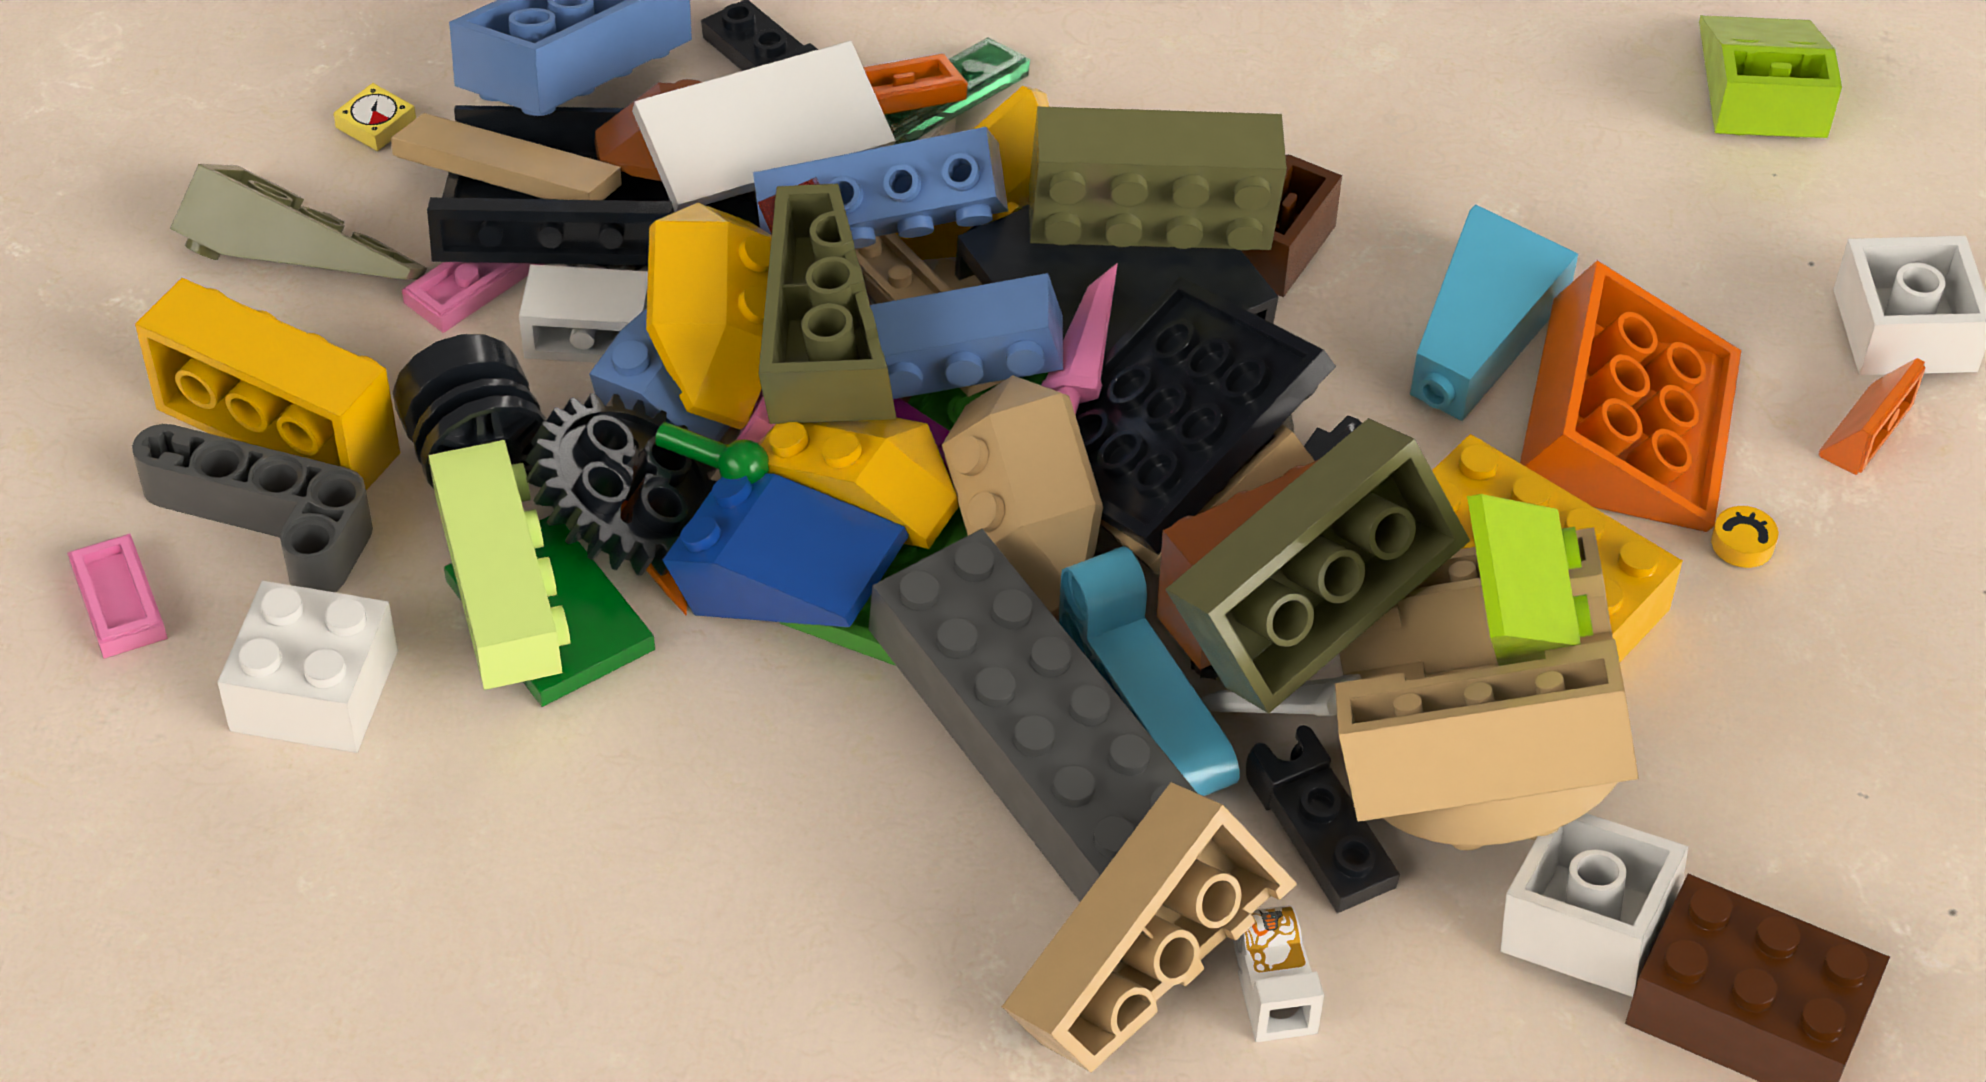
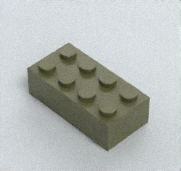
[1029,106,1287,250]
[1165,418,1470,714]

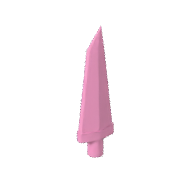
[1041,263,1118,416]

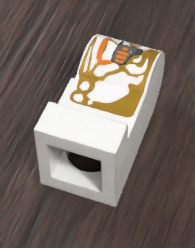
[1234,905,1324,1042]

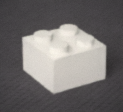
[1833,236,1986,375]
[218,581,398,753]
[1501,813,1688,997]

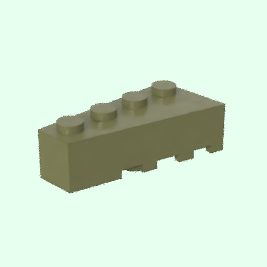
[759,184,896,424]

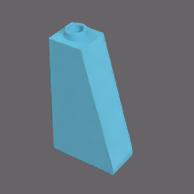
[1410,204,1578,421]

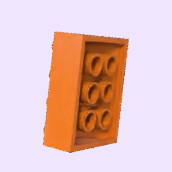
[1520,260,1741,532]

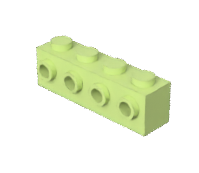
[428,440,570,690]

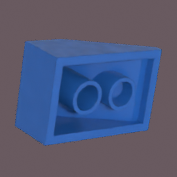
[663,473,909,627]

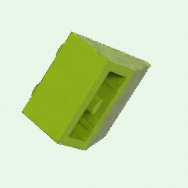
[1699,15,1842,138]

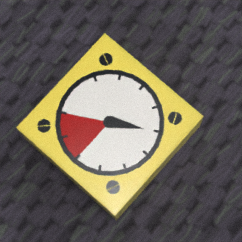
[333,83,416,151]

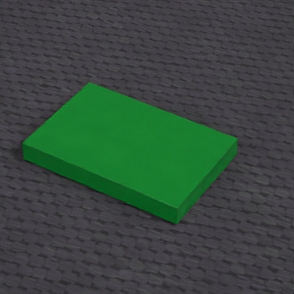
[444,516,655,707]

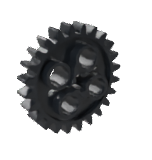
[526,393,717,576]

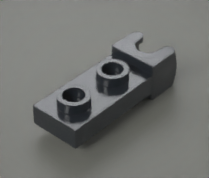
[701,0,818,71]
[1246,725,1400,913]

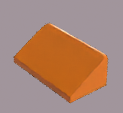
[1819,358,1926,475]

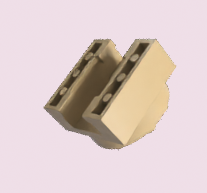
[1335,527,1639,851]

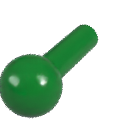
[655,422,769,484]

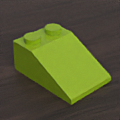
[1467,494,1593,666]

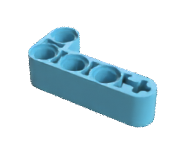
[1059,546,1240,796]

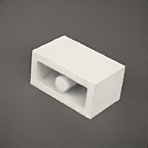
[519,264,648,363]

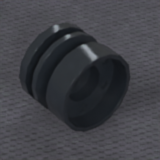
[392,334,547,489]

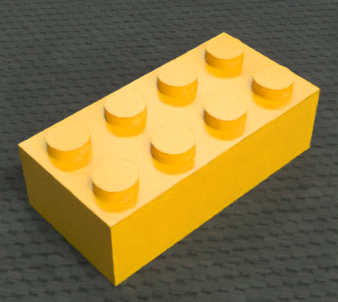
[135,278,401,491]
[1432,434,1683,662]

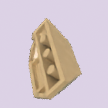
[942,375,1103,617]

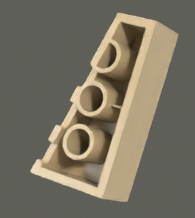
[1001,782,1297,1073]

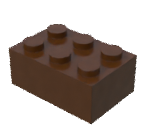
[1625,873,1890,1082]

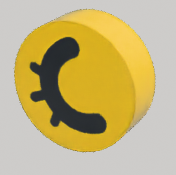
[1711,506,1779,568]

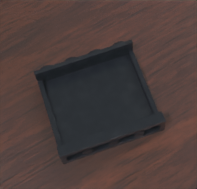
[427,105,675,265]
[955,204,1279,354]

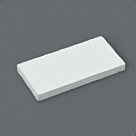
[632,41,896,212]

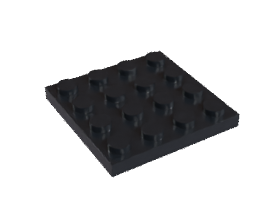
[1076,276,1336,555]

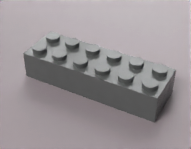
[868,529,1198,902]

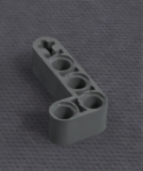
[132,424,373,592]

